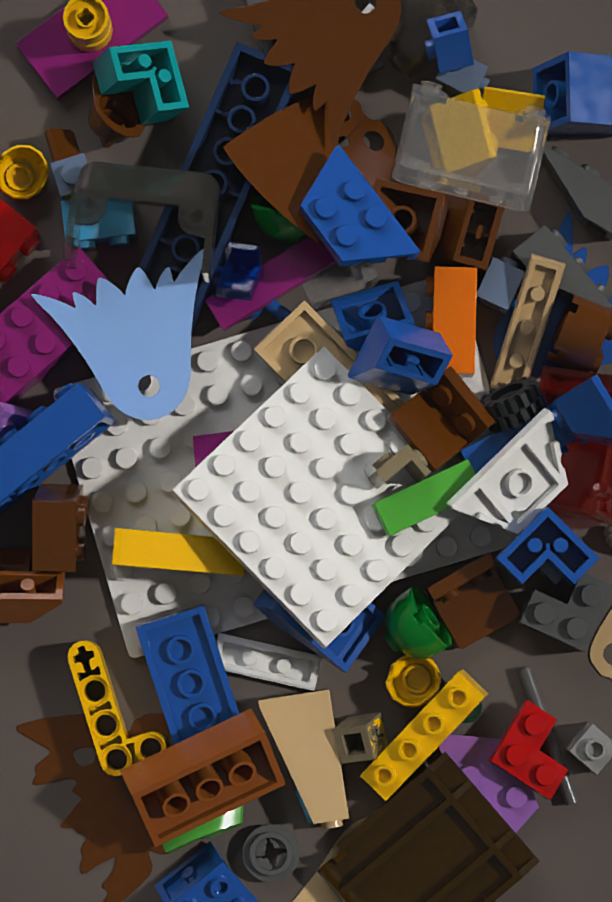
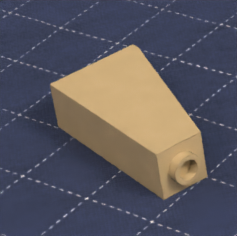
[258,689,349,829]

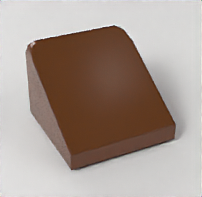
[44,128,80,162]

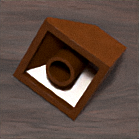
[373,178,449,263]

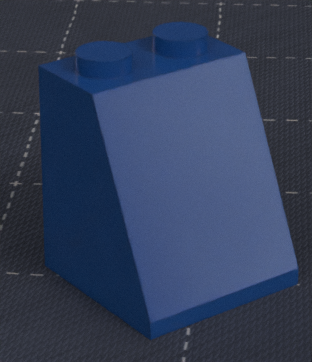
[533,51,612,137]

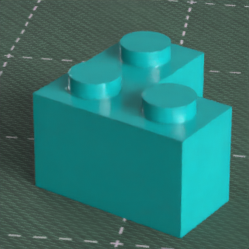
[92,41,189,125]

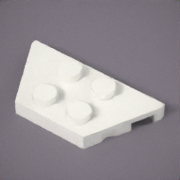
[446,408,568,534]

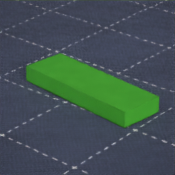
[371,459,476,538]

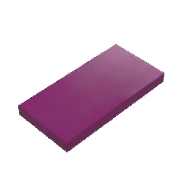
[15,0,169,101]

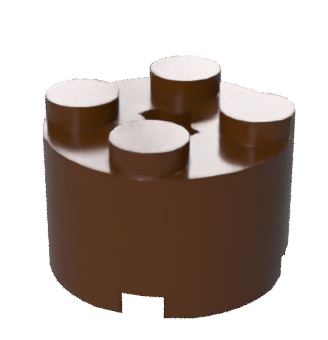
[546,294,612,375]

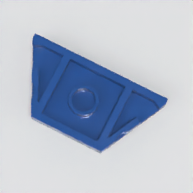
[299,145,420,267]

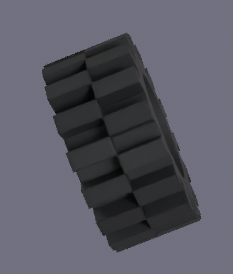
[479,376,547,432]

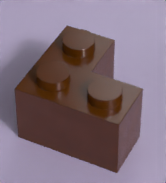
[32,483,90,572]

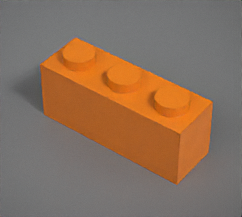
[424,266,477,378]

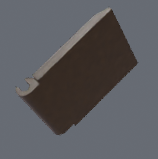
[317,751,540,902]

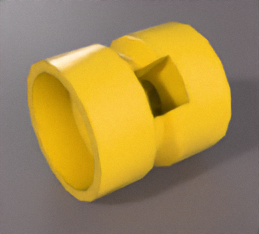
[63,0,113,52]

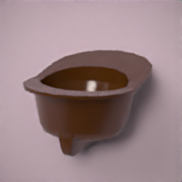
[88,75,144,148]

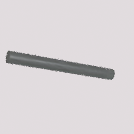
[517,666,579,806]

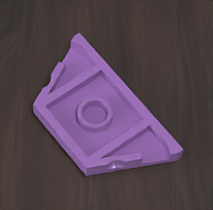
[439,734,539,833]

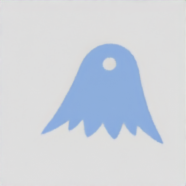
[31,248,206,420]

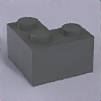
[516,573,612,652]

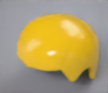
[0,145,49,200]
[385,655,441,708]

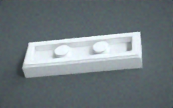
[216,633,322,691]

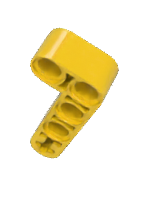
[68,640,168,776]

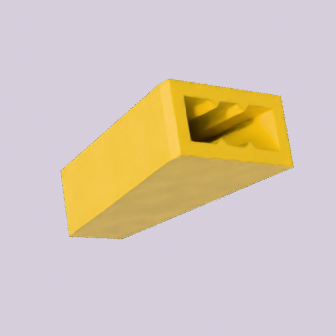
[112,528,246,576]

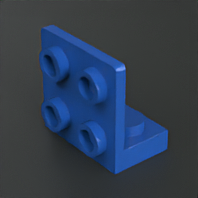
[155,841,259,902]

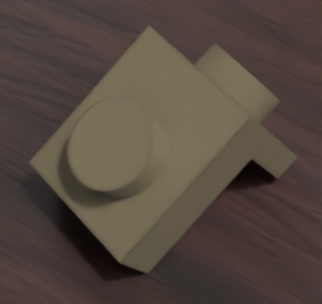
[368,444,431,489]

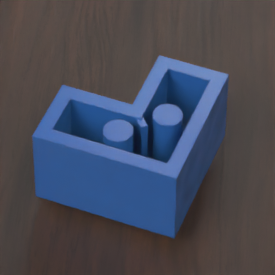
[493,507,600,585]

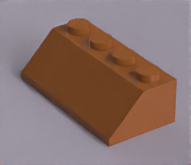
[120,709,286,847]

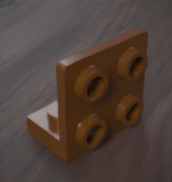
[388,366,496,472]
[425,553,521,649]

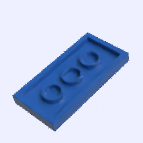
[135,604,240,745]

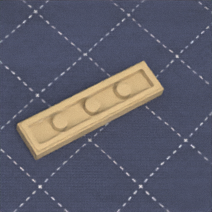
[489,253,566,389]

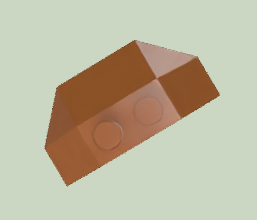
[0,549,65,623]

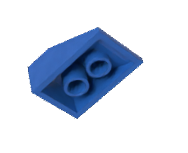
[253,589,386,673]

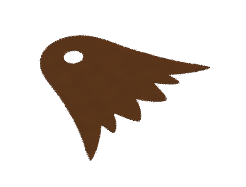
[219,0,401,146]

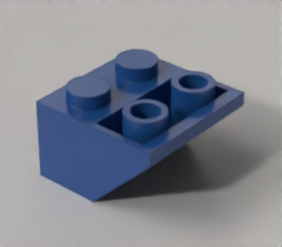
[347,315,453,395]

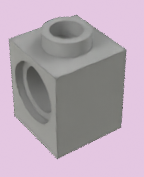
[565,722,612,775]

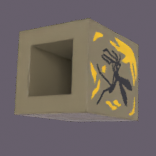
[333,712,389,764]

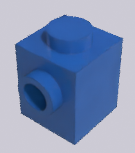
[424,11,474,74]

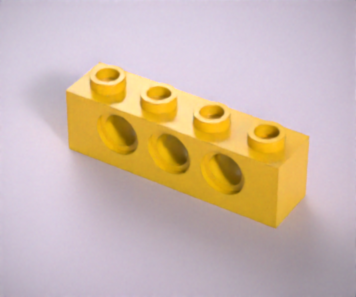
[360,669,489,801]

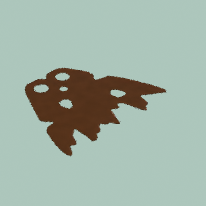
[17,713,171,902]

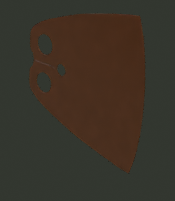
[223,96,396,249]

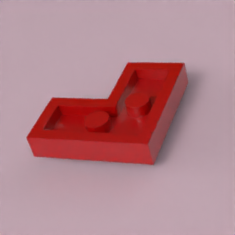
[488,700,569,800]

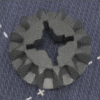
[243,824,300,882]

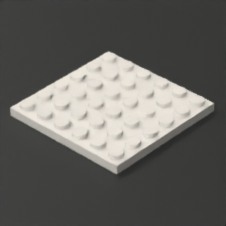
[171,346,461,649]

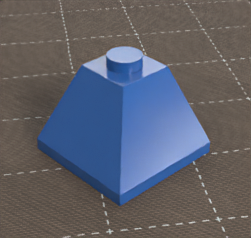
[331,281,415,351]
[549,375,612,447]

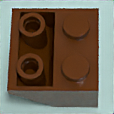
[430,190,506,277]

